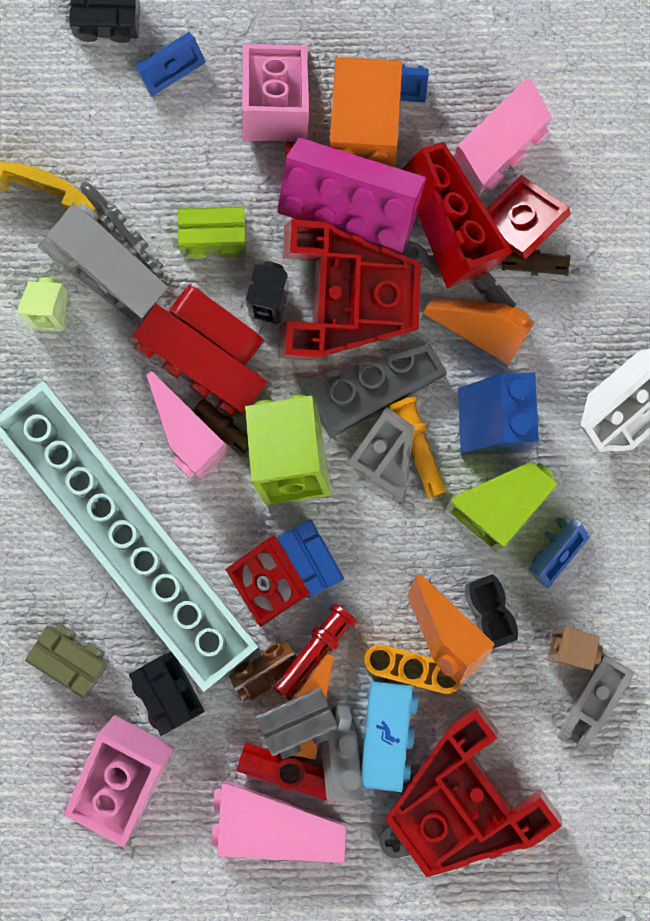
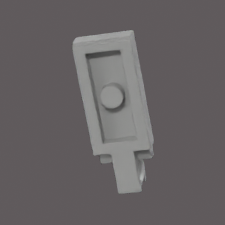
[321,705,364,805]

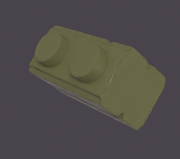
[25,624,109,698]

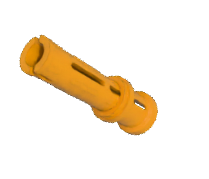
[388,396,448,499]

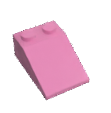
[242,44,309,142]
[146,371,229,480]
[64,715,175,848]

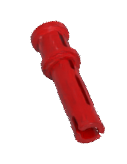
[273,604,357,701]

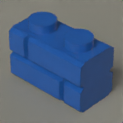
[277,519,344,599]

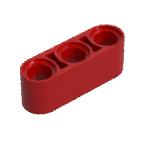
[168,284,265,366]

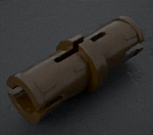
[501,249,570,276]
[192,398,249,457]

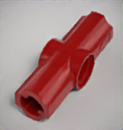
[236,742,335,803]

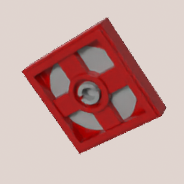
[225,535,310,627]

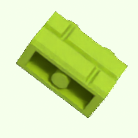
[177,206,247,259]

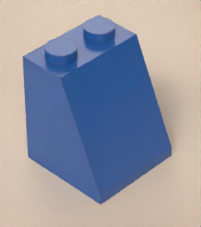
[458,372,539,455]

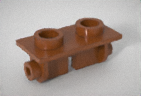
[229,640,297,701]

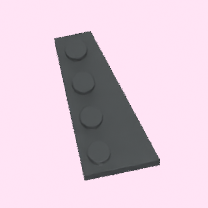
[297,344,447,439]

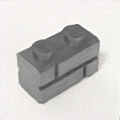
[255,687,338,759]

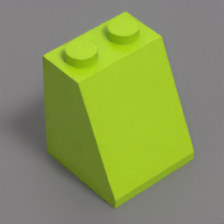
[245,394,332,506]
[445,461,558,552]

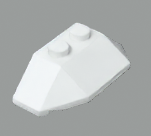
[581,348,650,452]

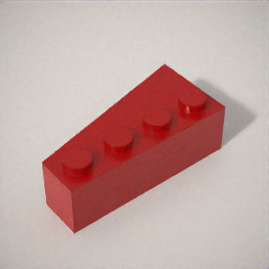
[401,141,513,289]
[128,303,268,417]

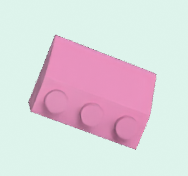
[454,77,551,194]

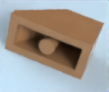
[547,626,603,671]

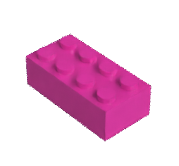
[277,137,426,253]

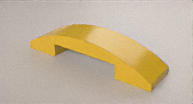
[0,162,100,222]

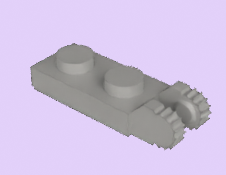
[557,654,635,753]

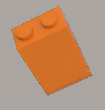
[330,57,402,167]

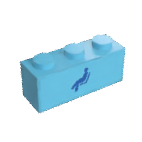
[361,681,418,792]

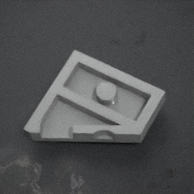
[348,408,415,499]

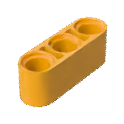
[364,645,463,694]

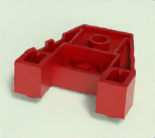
[278,219,421,360]
[385,704,562,877]

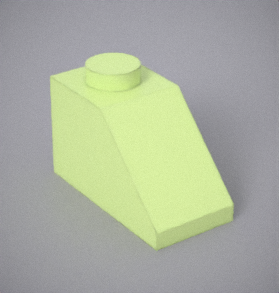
[18,277,68,330]

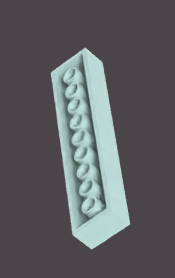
[0,381,260,692]

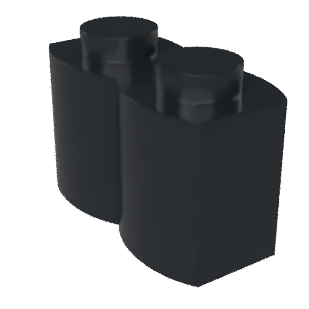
[465,574,518,648]

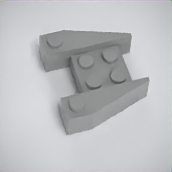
[38,202,168,320]

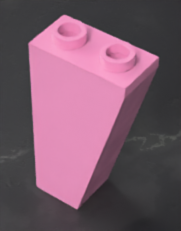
[211,781,346,863]

